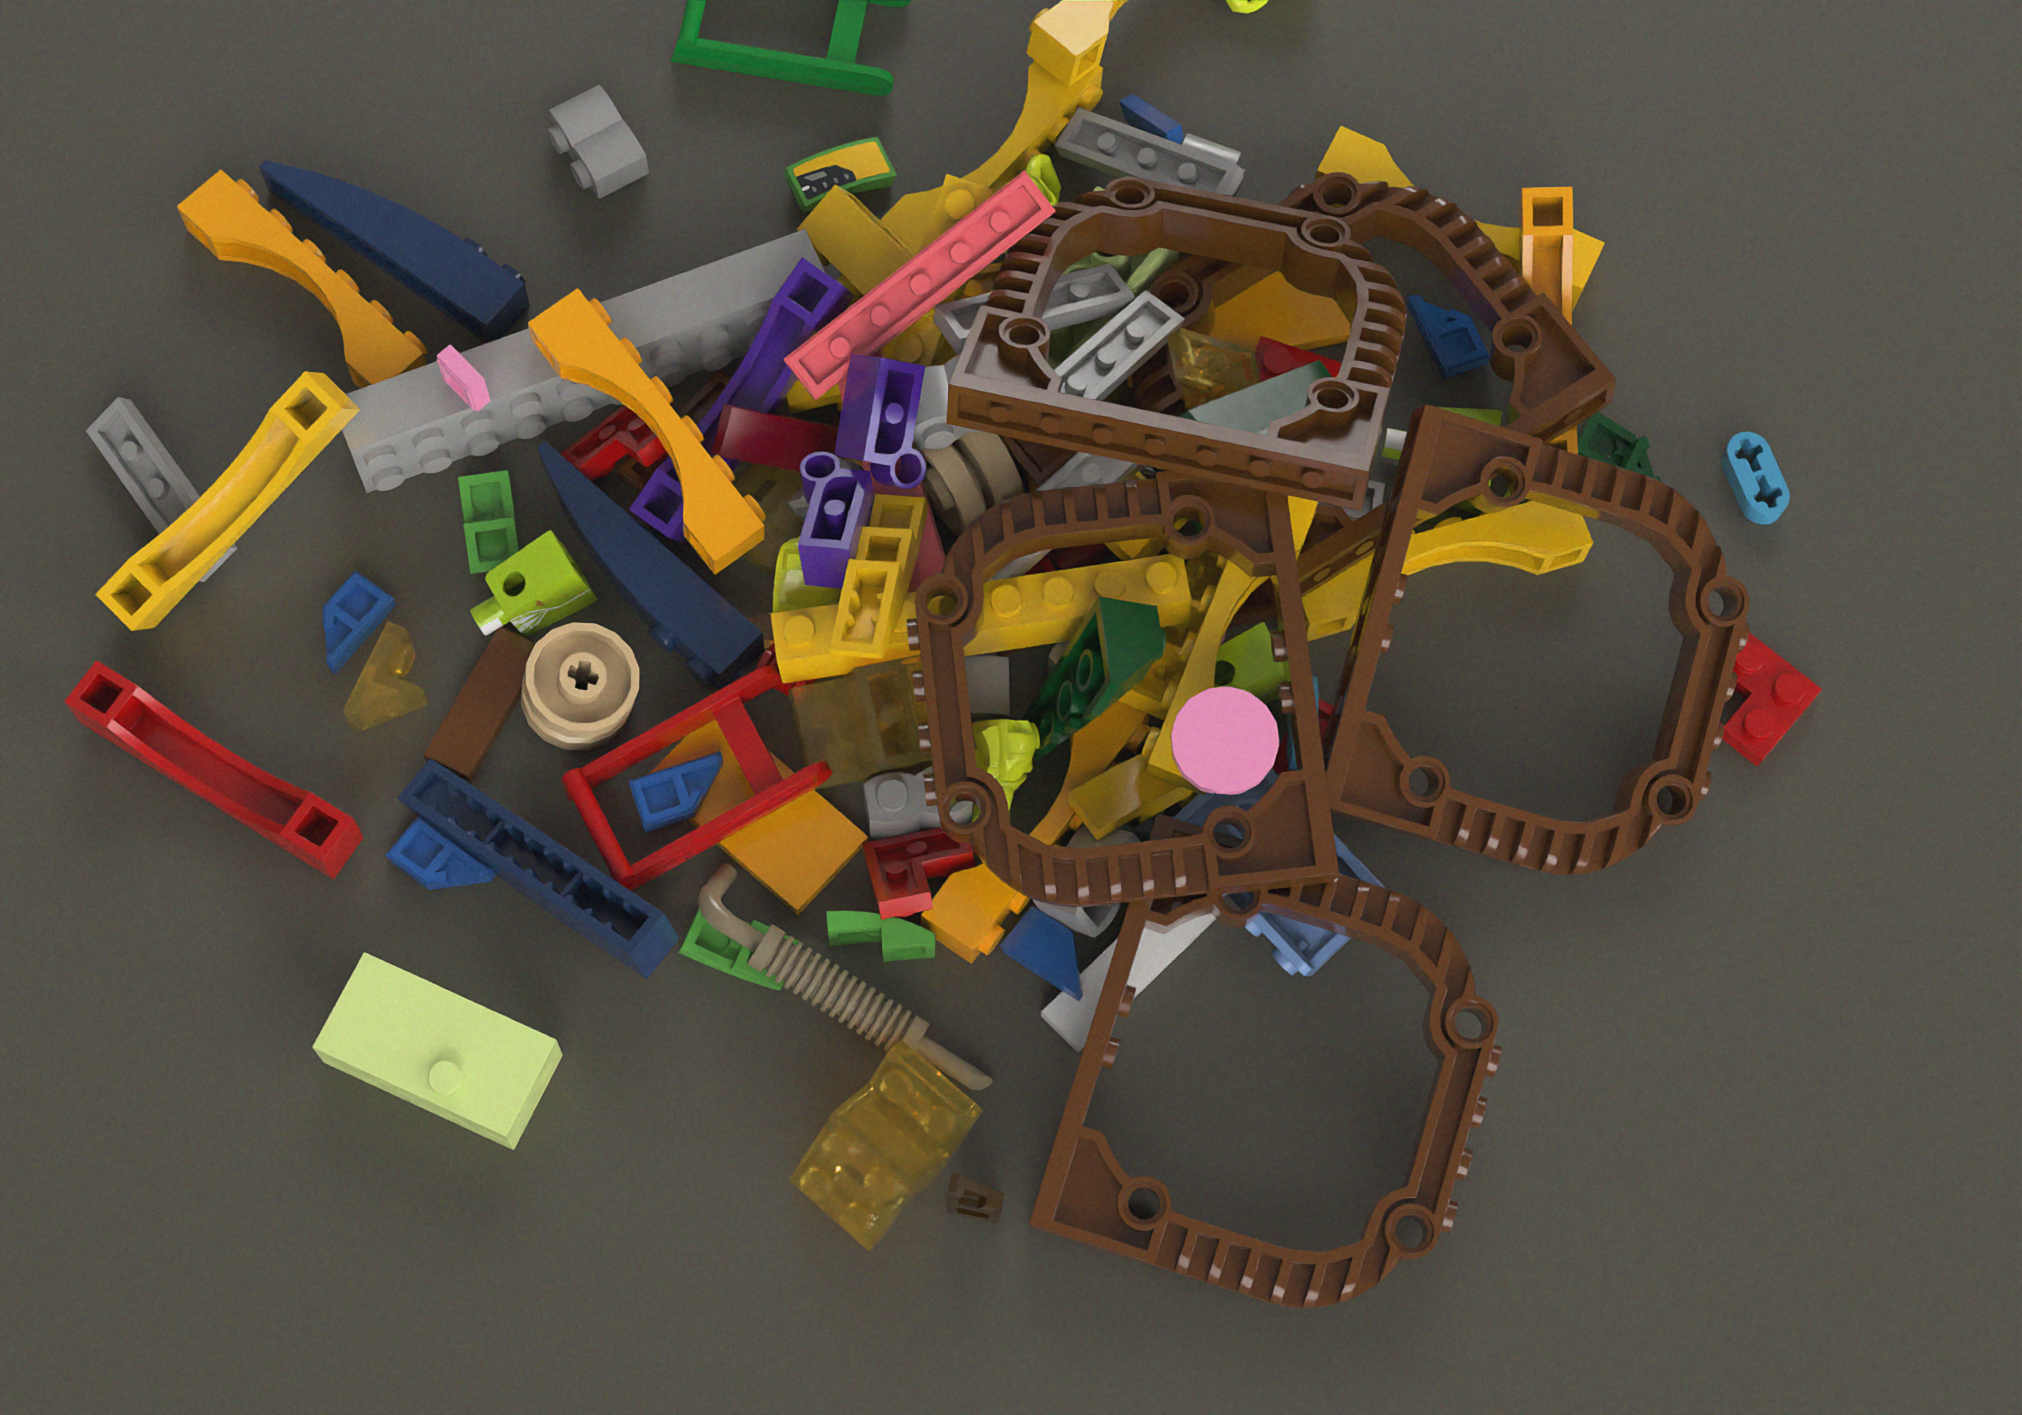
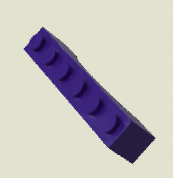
[629,257,855,543]

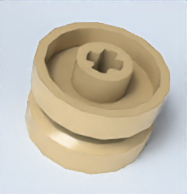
[912,432,1025,537]
[521,622,639,751]

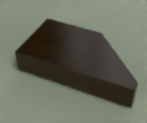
[946,1173,1005,1224]

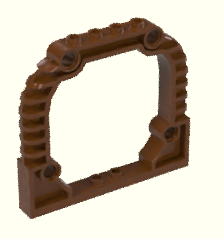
[1132,172,1616,604]
[946,177,1407,510]
[1322,404,1750,875]
[906,471,1339,907]
[1029,813,1502,1308]

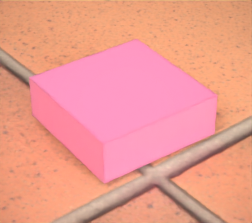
[436,345,491,412]

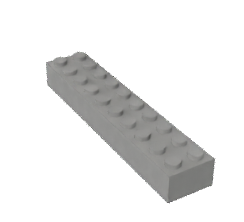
[342,229,824,493]

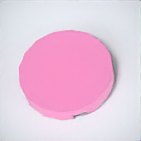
[1171,686,1279,795]

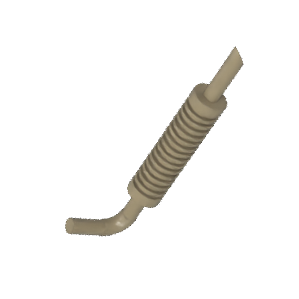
[697,864,993,1090]

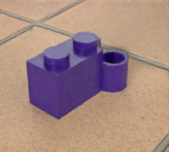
[834,354,926,489]
[798,451,874,589]

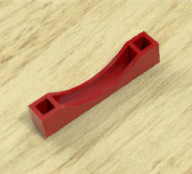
[64,660,364,880]

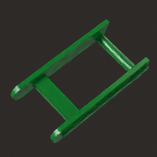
[670,0,911,96]

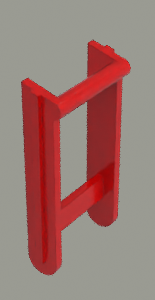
[561,665,833,891]

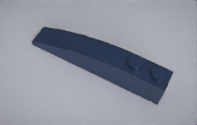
[259,160,530,343]
[537,440,765,690]
[397,758,680,979]

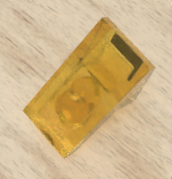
[1167,328,1261,410]
[343,621,428,732]

